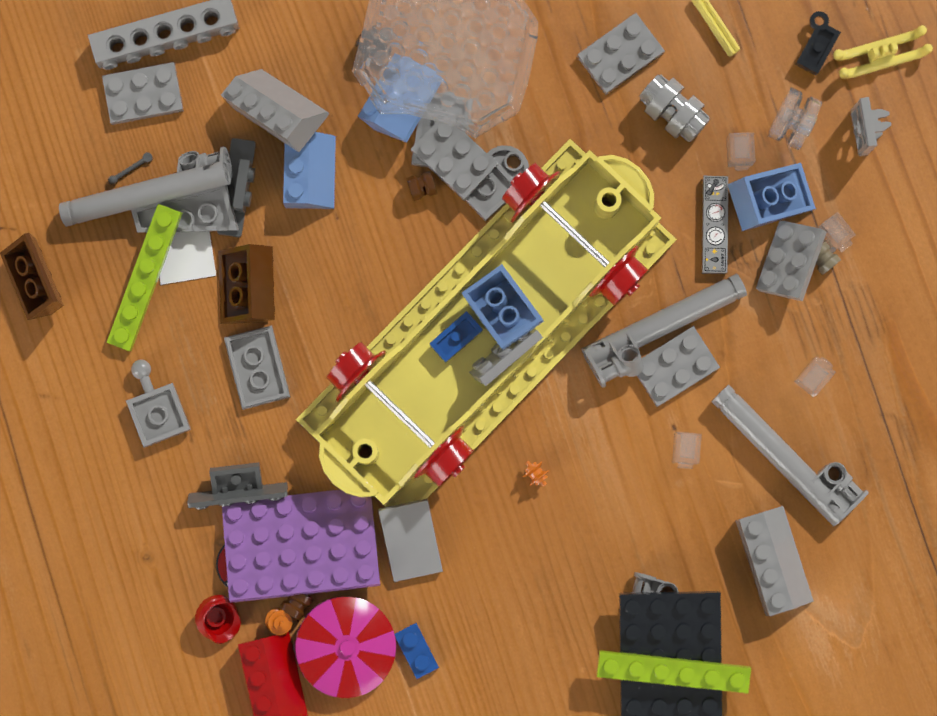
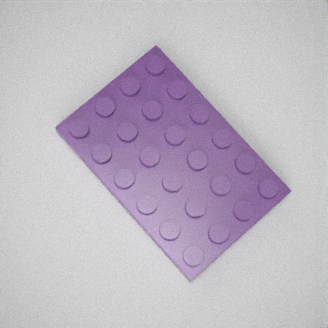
[222,490,380,603]

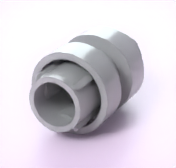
[639,75,710,142]

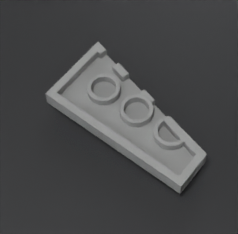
[131,185,239,233]

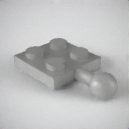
[126,360,191,448]

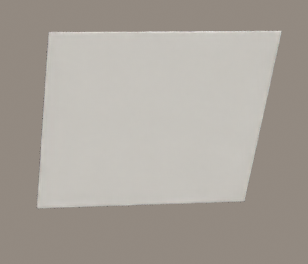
[159,231,216,285]

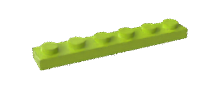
[107,204,183,351]
[596,650,751,693]

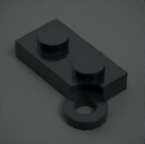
[795,11,841,76]

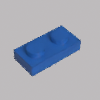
[429,311,483,363]
[395,623,439,679]

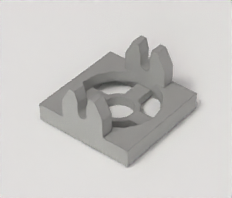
[850,97,891,156]

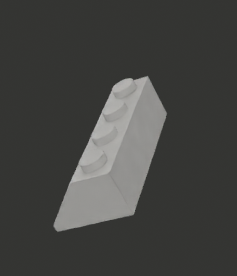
[221,69,329,152]
[735,506,813,616]

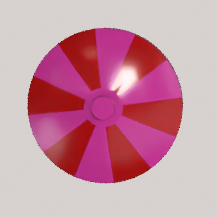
[295,596,396,698]

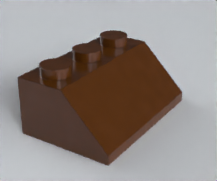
[0,233,64,320]
[218,244,275,324]

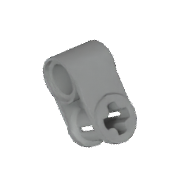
[630,572,679,593]

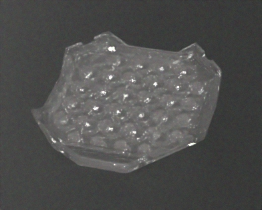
[352,0,538,138]

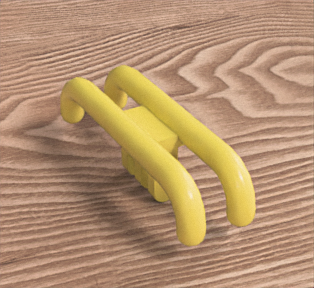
[833,25,933,79]

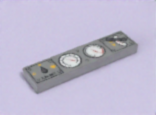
[702,176,728,274]

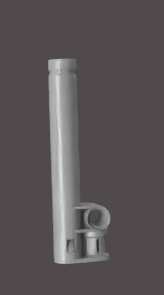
[59,147,232,227]
[582,274,747,388]
[711,385,869,527]

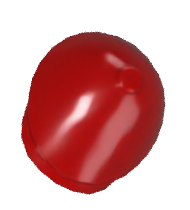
[195,595,241,644]

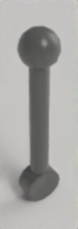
[108,153,153,185]

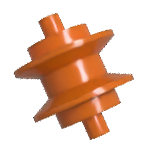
[523,461,549,487]
[265,608,293,635]

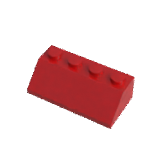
[238,632,308,716]

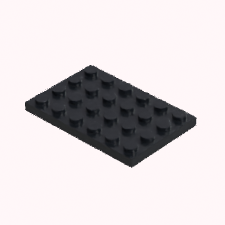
[619,591,722,716]

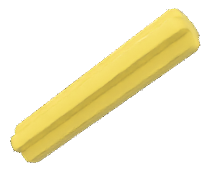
[692,0,740,57]

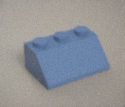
[358,54,443,143]
[283,132,336,209]

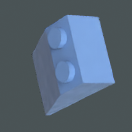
[728,163,816,231]
[462,264,544,350]

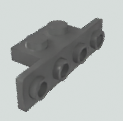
[217,138,256,238]
[187,462,288,509]

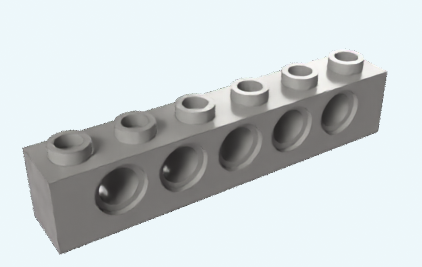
[88,0,240,70]

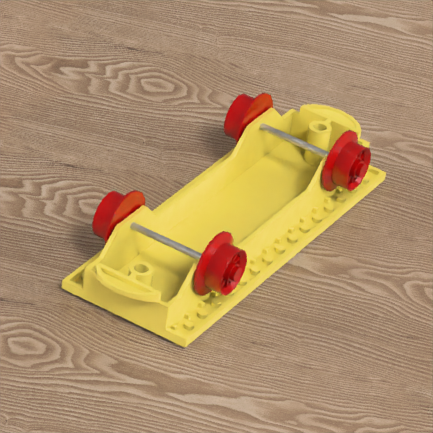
[296,139,677,507]

